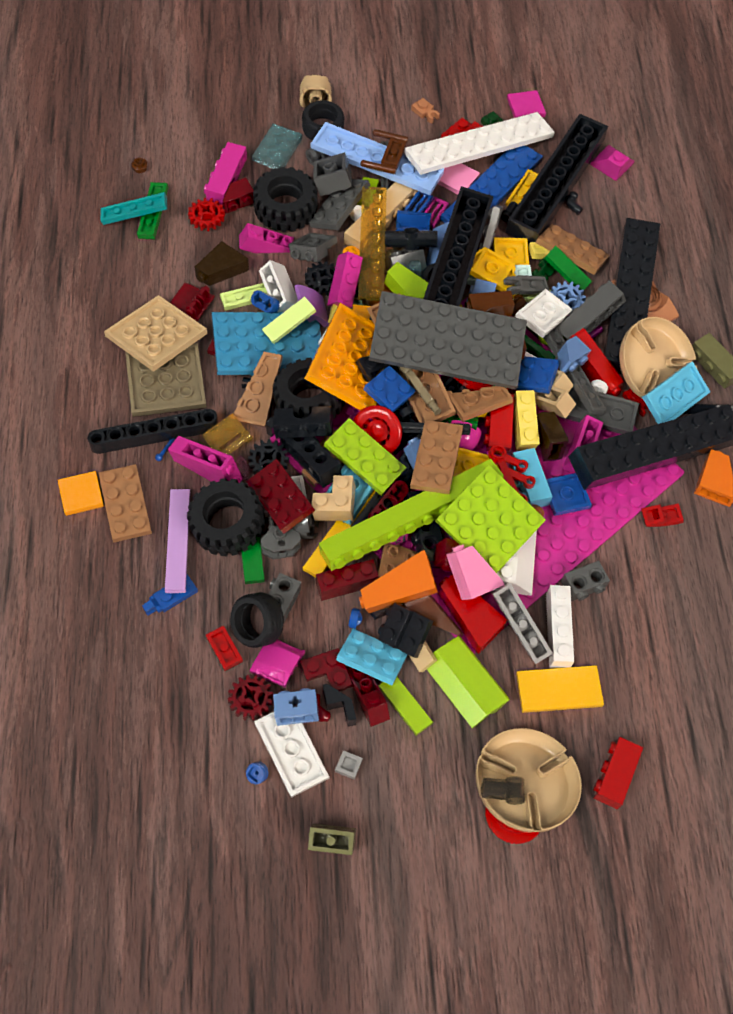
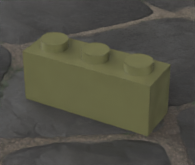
[692,333,733,389]

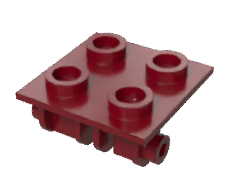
[170,283,215,322]

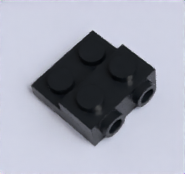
[378,603,434,658]

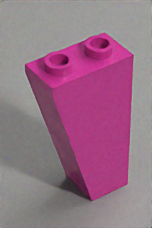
[168,436,243,483]

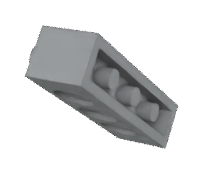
[491,582,553,664]

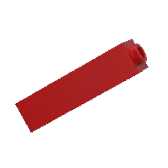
[570,328,624,396]
[438,574,508,654]

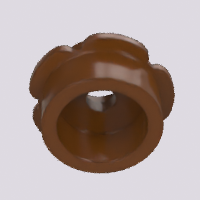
[131,157,147,173]

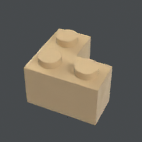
[534,370,576,418]
[312,476,356,521]

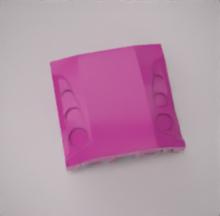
[250,639,305,688]

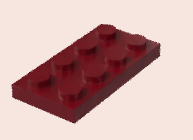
[246,459,315,534]

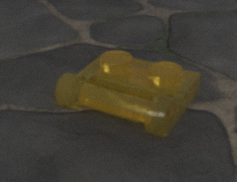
[203,413,253,455]

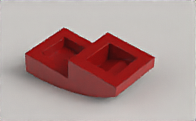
[641,503,684,527]

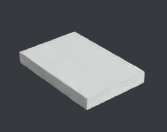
[515,289,573,338]

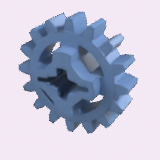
[550,281,586,313]

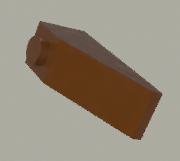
[404,595,465,637]

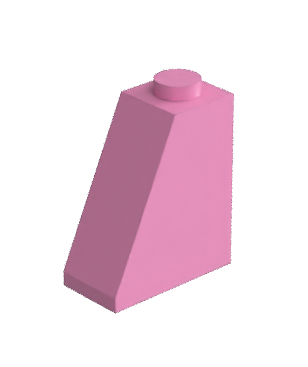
[446,544,504,600]

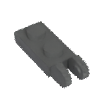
[503,275,550,295]

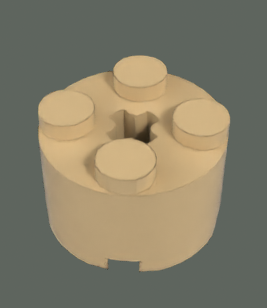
[300,75,332,108]

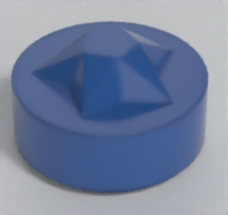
[348,608,363,629]
[246,762,268,784]

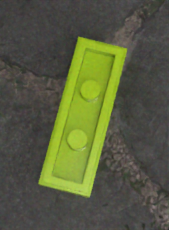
[378,677,433,736]

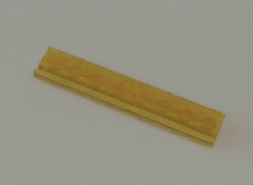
[358,186,387,301]

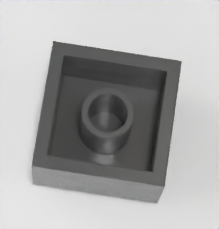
[313,152,352,196]

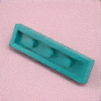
[100,192,167,225]

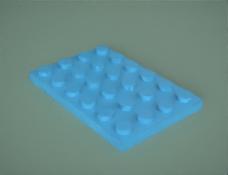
[212,312,321,375]

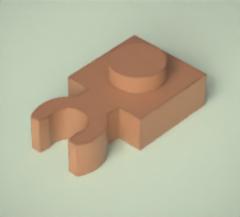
[411,98,440,123]

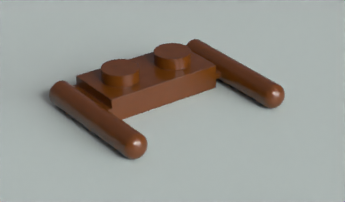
[360,129,409,174]

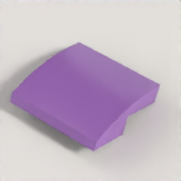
[295,284,330,327]

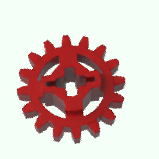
[188,198,225,231]

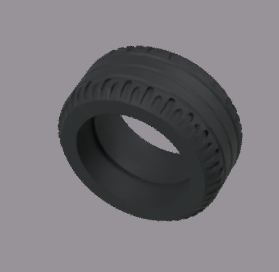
[302,100,344,140]
[230,592,284,648]

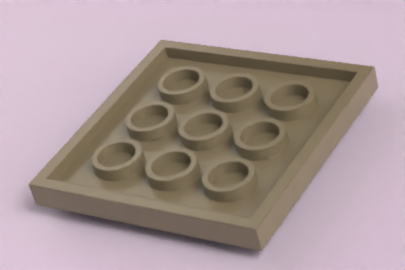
[125,343,207,417]

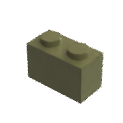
[308,823,356,855]

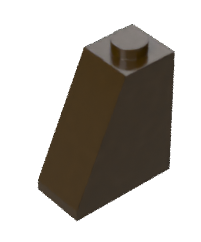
[194,241,249,286]
[537,412,569,462]

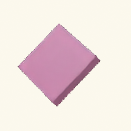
[438,163,480,195]

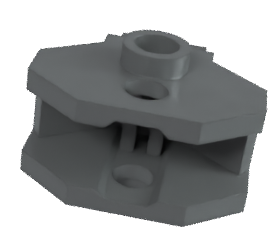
[261,516,301,560]

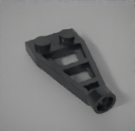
[356,356,415,421]

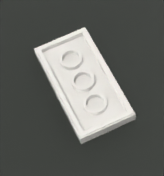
[254,712,329,798]

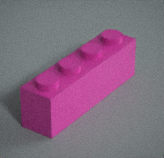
[204,142,247,205]

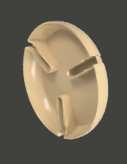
[619,317,697,399]
[475,728,582,833]

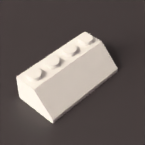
[493,530,537,596]

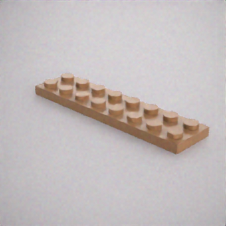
[367,293,457,423]

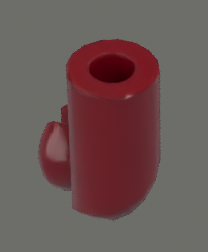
[316,694,331,722]

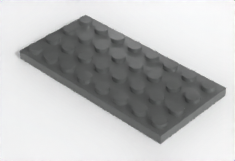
[369,291,527,390]

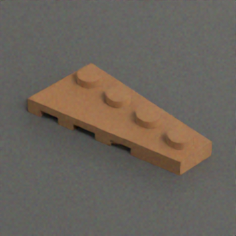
[230,352,283,428]

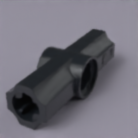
[385,228,438,250]

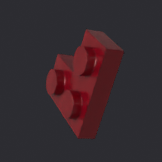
[300,648,353,691]

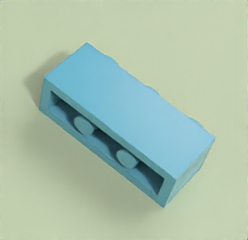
[509,448,552,507]

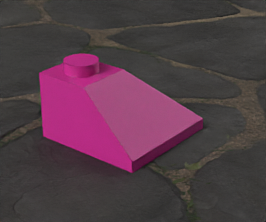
[590,145,635,181]

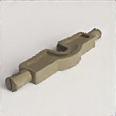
[398,366,441,415]

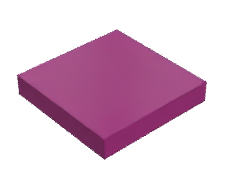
[507,90,546,118]

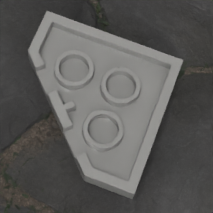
[479,205,503,250]

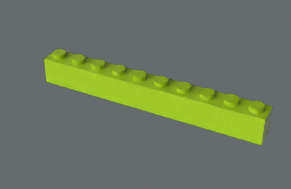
[319,459,504,571]

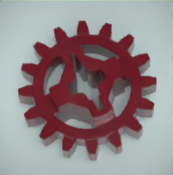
[228,674,273,721]

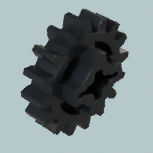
[305,261,335,296]
[248,439,289,475]

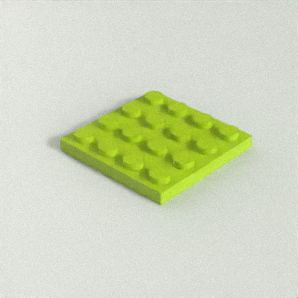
[435,465,546,573]

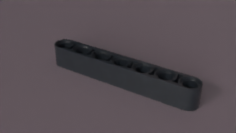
[87,409,218,454]

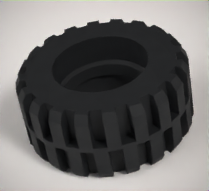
[253,167,317,232]
[273,358,345,420]
[187,478,265,556]

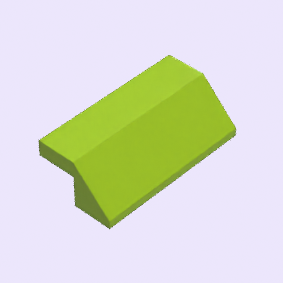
[427,636,510,728]

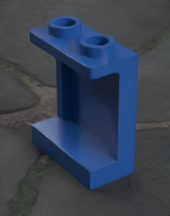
[396,210,431,231]

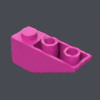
[239,223,294,253]

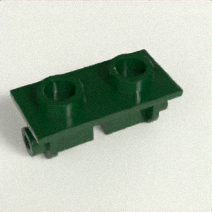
[531,258,555,281]

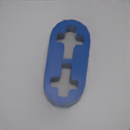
[251,290,280,314]

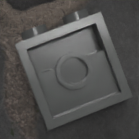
[289,233,337,262]

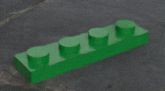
[137,182,169,239]

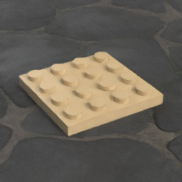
[104,295,208,372]

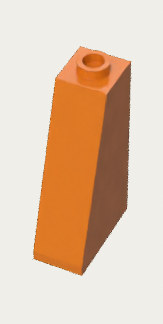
[359,550,438,613]

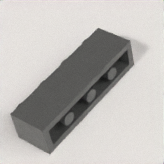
[557,280,626,341]

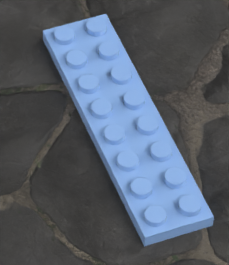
[311,122,444,195]

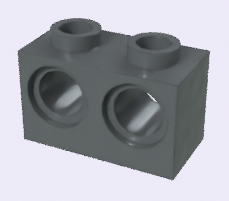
[561,561,610,601]
[269,573,301,623]

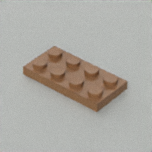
[536,224,610,275]
[410,420,463,494]
[99,464,152,543]

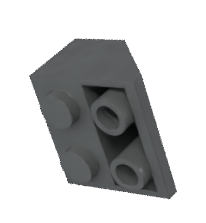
[381,247,427,273]

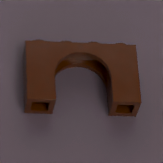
[465,291,527,359]

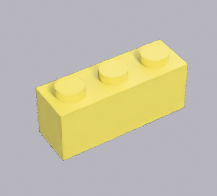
[513,390,540,451]

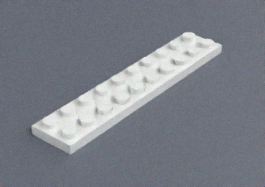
[404,112,555,175]

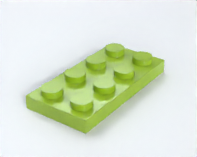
[323,418,407,496]

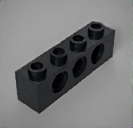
[279,437,342,488]
[403,491,443,569]

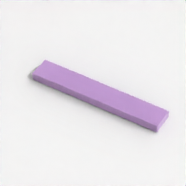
[165,489,190,593]

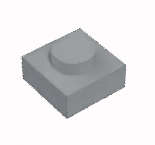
[335,750,363,780]

